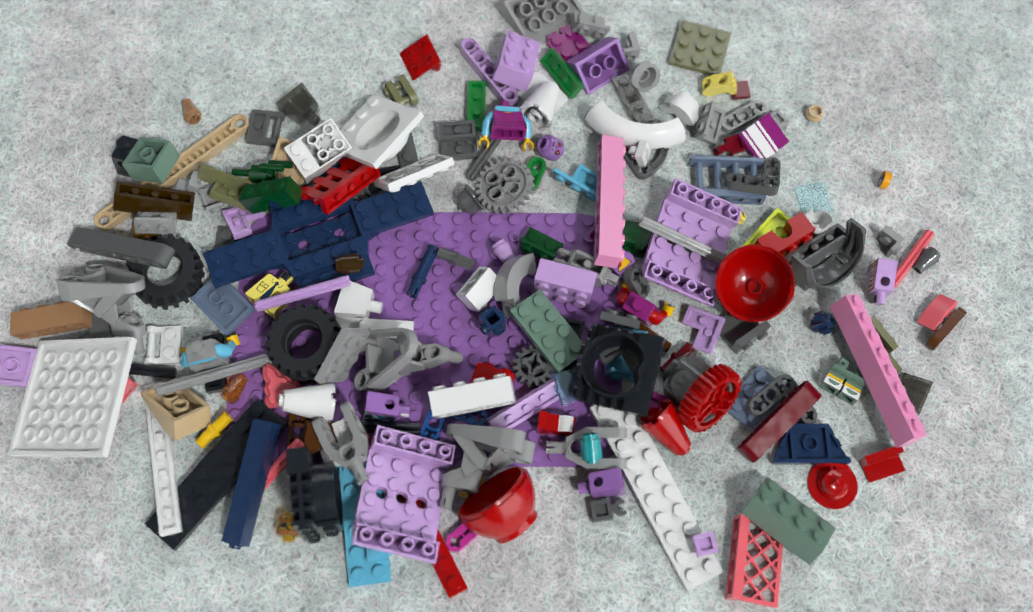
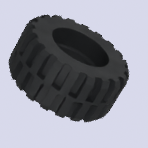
[265,304,342,384]

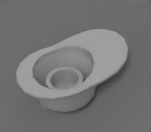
[631,61,660,92]

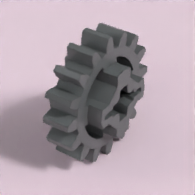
[512,345,555,388]

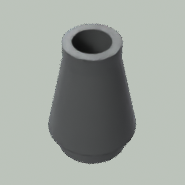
[912,247,941,274]

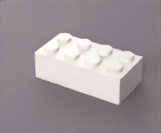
[428,374,516,419]

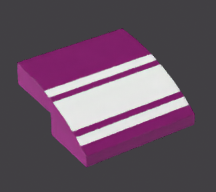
[737,113,790,160]

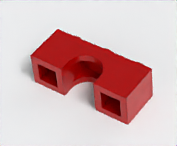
[755,212,815,255]

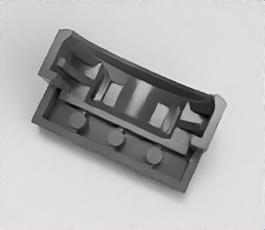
[785,218,866,291]

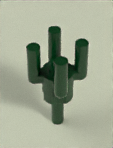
[231,160,293,183]

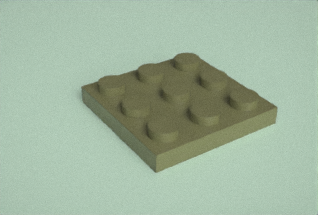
[669,20,732,76]

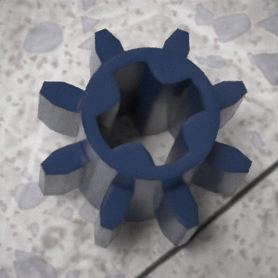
[811,310,835,336]

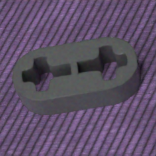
[624,267,650,298]

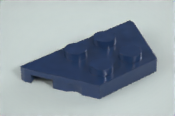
[772,424,851,465]

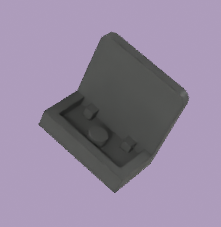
[720,313,771,354]

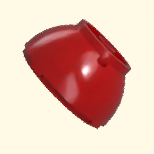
[457,466,537,544]

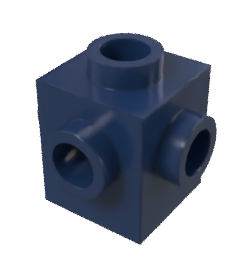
[478,305,507,339]

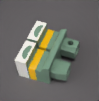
[819,358,866,405]

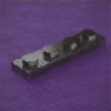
[611,73,658,124]

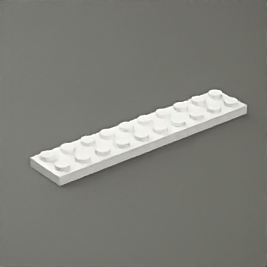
[589,391,724,591]

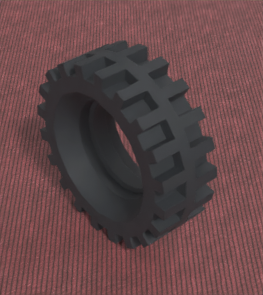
[126,234,205,310]

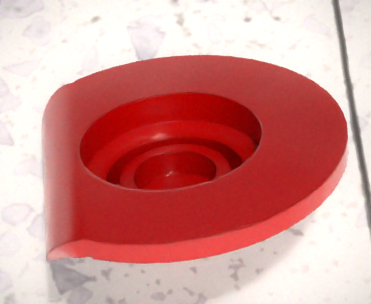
[807,463,858,509]

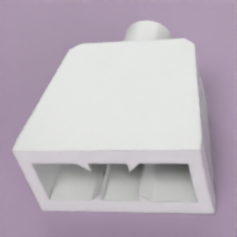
[334,281,383,319]

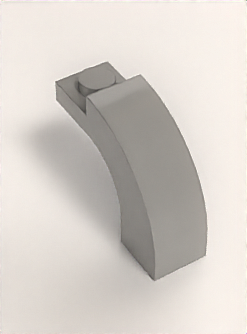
[494,253,537,318]

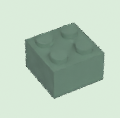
[122,137,180,184]

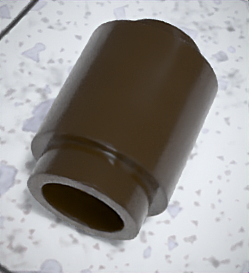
[335,253,365,274]

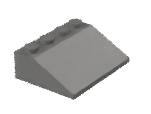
[498,0,585,42]

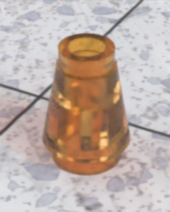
[221,374,248,404]

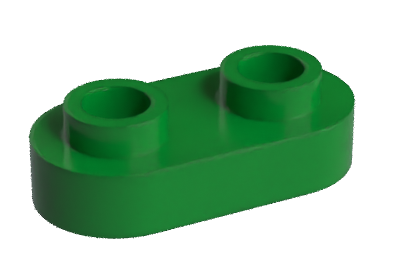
[527,157,546,191]

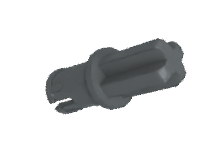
[437,247,474,270]

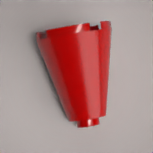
[639,399,691,456]

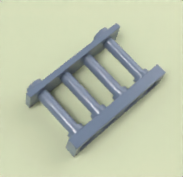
[689,154,766,205]

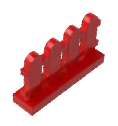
[301,158,381,215]

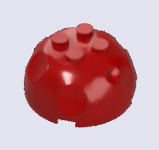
[715,244,795,322]

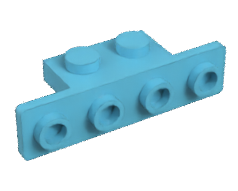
[553,164,597,202]

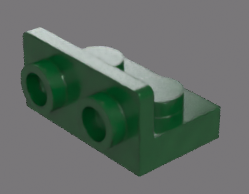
[519,227,563,261]

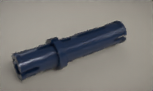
[406,244,439,299]

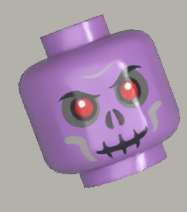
[537,134,564,161]

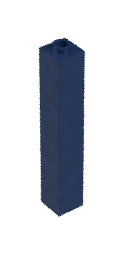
[221,419,281,550]

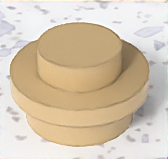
[805,105,824,122]

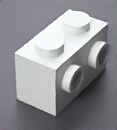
[456,266,496,312]

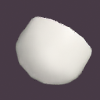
[804,209,833,235]

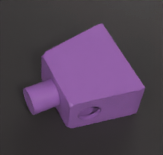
[578,467,626,499]

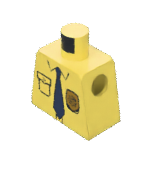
[245,272,293,321]

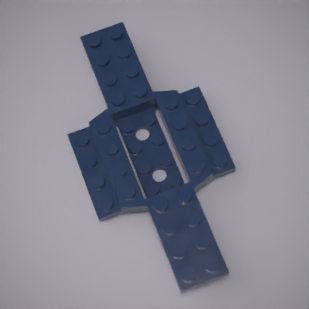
[203,180,434,300]

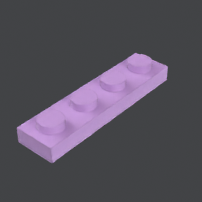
[486,378,564,429]

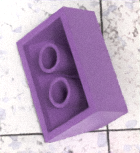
[566,37,630,95]

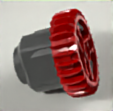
[662,355,742,433]

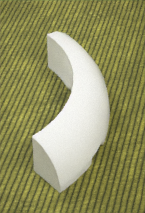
[585,101,686,151]

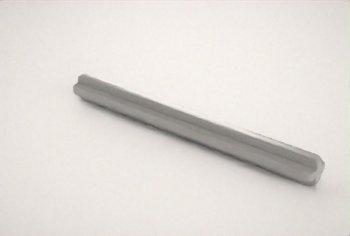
[639,216,728,264]
[155,354,272,396]

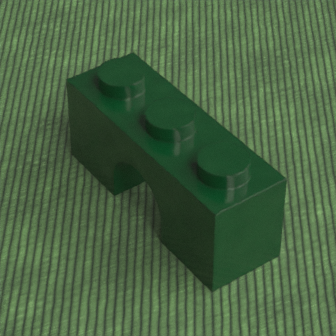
[239,176,302,214]

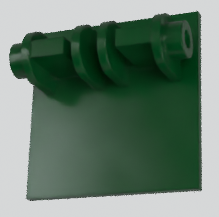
[622,220,652,259]

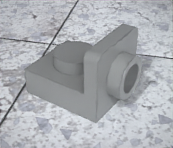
[622,31,640,61]
[877,225,904,258]

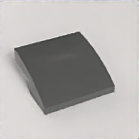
[438,120,478,161]

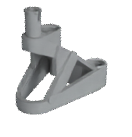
[57,263,146,355]
[354,328,463,392]
[439,424,536,510]

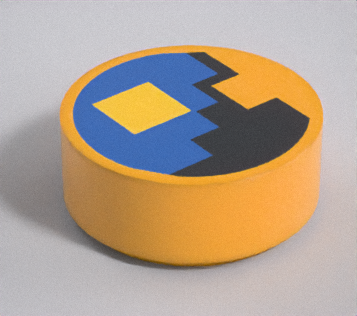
[877,170,892,190]

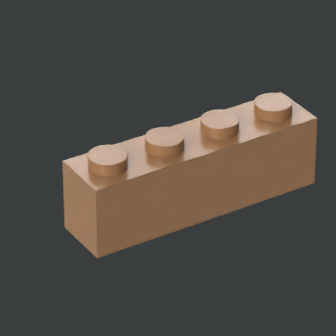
[10,302,92,340]

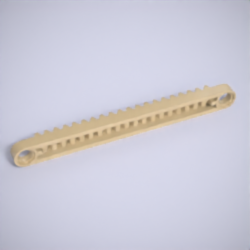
[94,114,249,232]

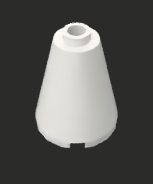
[519,81,560,131]
[278,383,335,422]

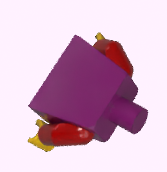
[616,281,675,328]

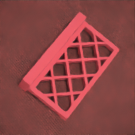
[725,514,783,608]

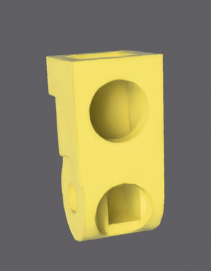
[702,71,737,96]

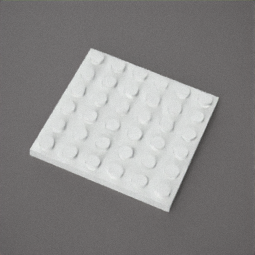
[7,337,137,458]

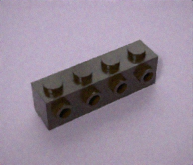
[113,181,195,221]

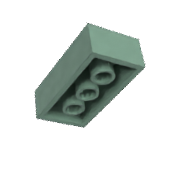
[741,477,836,566]

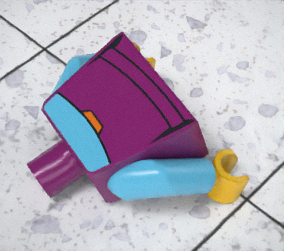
[478,101,534,152]

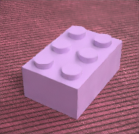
[492,30,540,92]
[533,258,597,308]

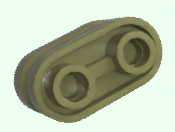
[382,74,419,107]

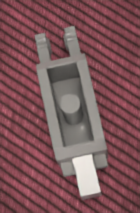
[553,248,619,288]

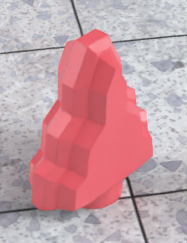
[263,363,302,409]

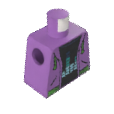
[363,391,410,421]

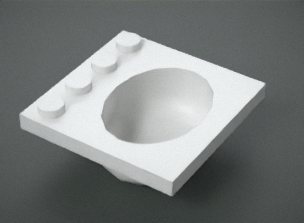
[340,94,424,169]

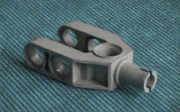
[312,401,370,485]
[546,427,627,469]

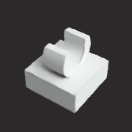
[629,141,651,167]

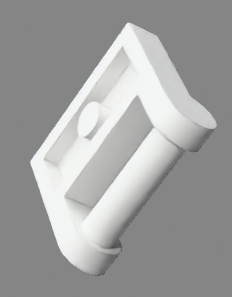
[144,326,183,366]

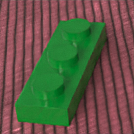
[540,48,584,99]
[467,81,486,131]

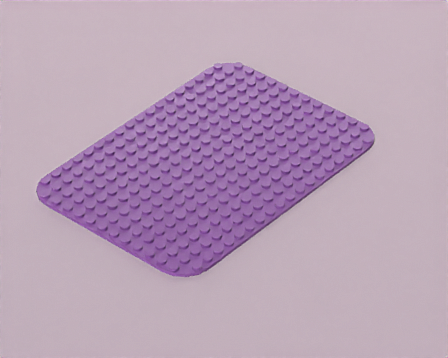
[225,212,622,467]

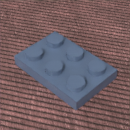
[190,279,256,337]
[727,365,785,432]

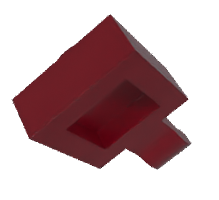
[713,133,747,157]

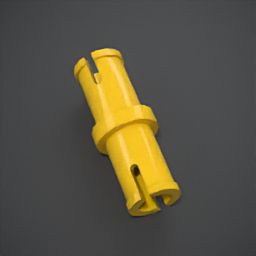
[195,411,233,449]

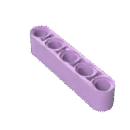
[461,38,518,107]

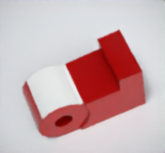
[537,411,576,436]

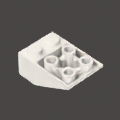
[284,118,352,184]

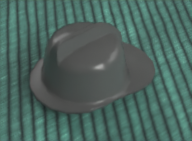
[458,184,487,214]

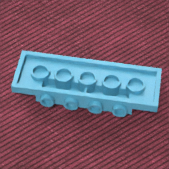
[339,461,393,587]

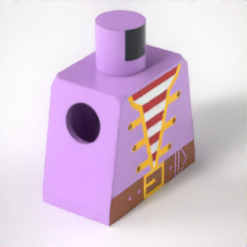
[867,258,898,305]

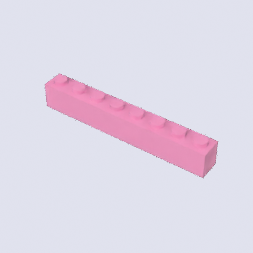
[594,134,626,268]
[830,294,927,447]

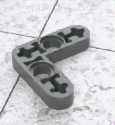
[724,157,781,196]
[745,374,818,424]

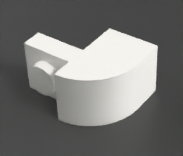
[659,91,701,126]

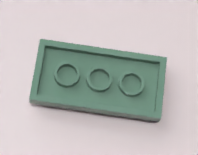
[509,289,582,374]

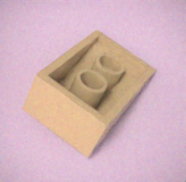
[141,378,211,441]

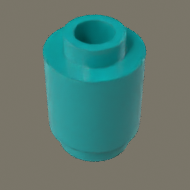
[580,433,602,464]

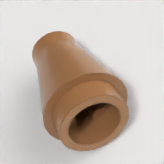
[181,98,202,125]

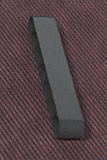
[66,227,175,269]

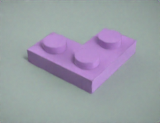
[222,207,265,240]
[682,305,726,355]

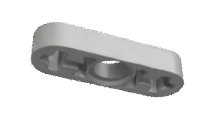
[721,100,767,133]

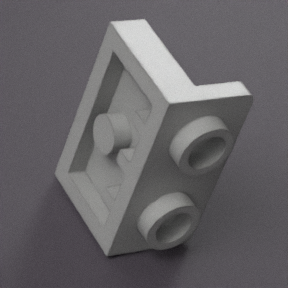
[571,11,610,38]
[133,212,178,234]

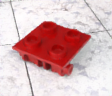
[399,34,441,81]

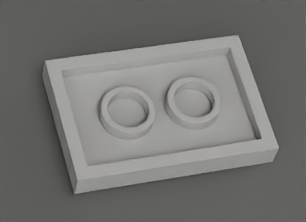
[314,328,371,384]

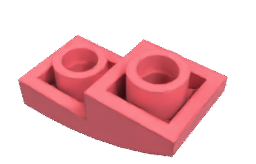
[917,294,958,332]

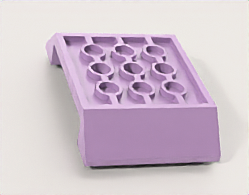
[641,178,742,307]
[352,425,455,564]

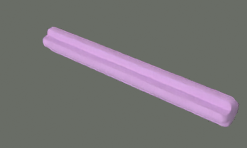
[255,275,351,312]

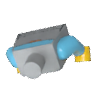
[179,334,241,374]

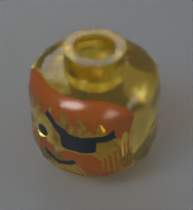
[276,511,301,542]

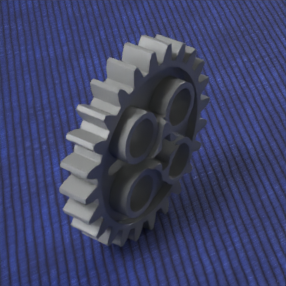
[475,157,535,215]

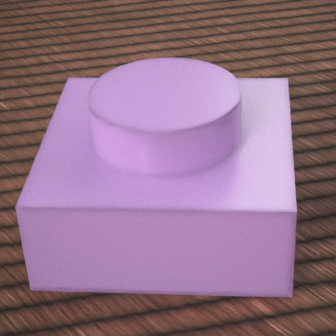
[691,531,719,557]

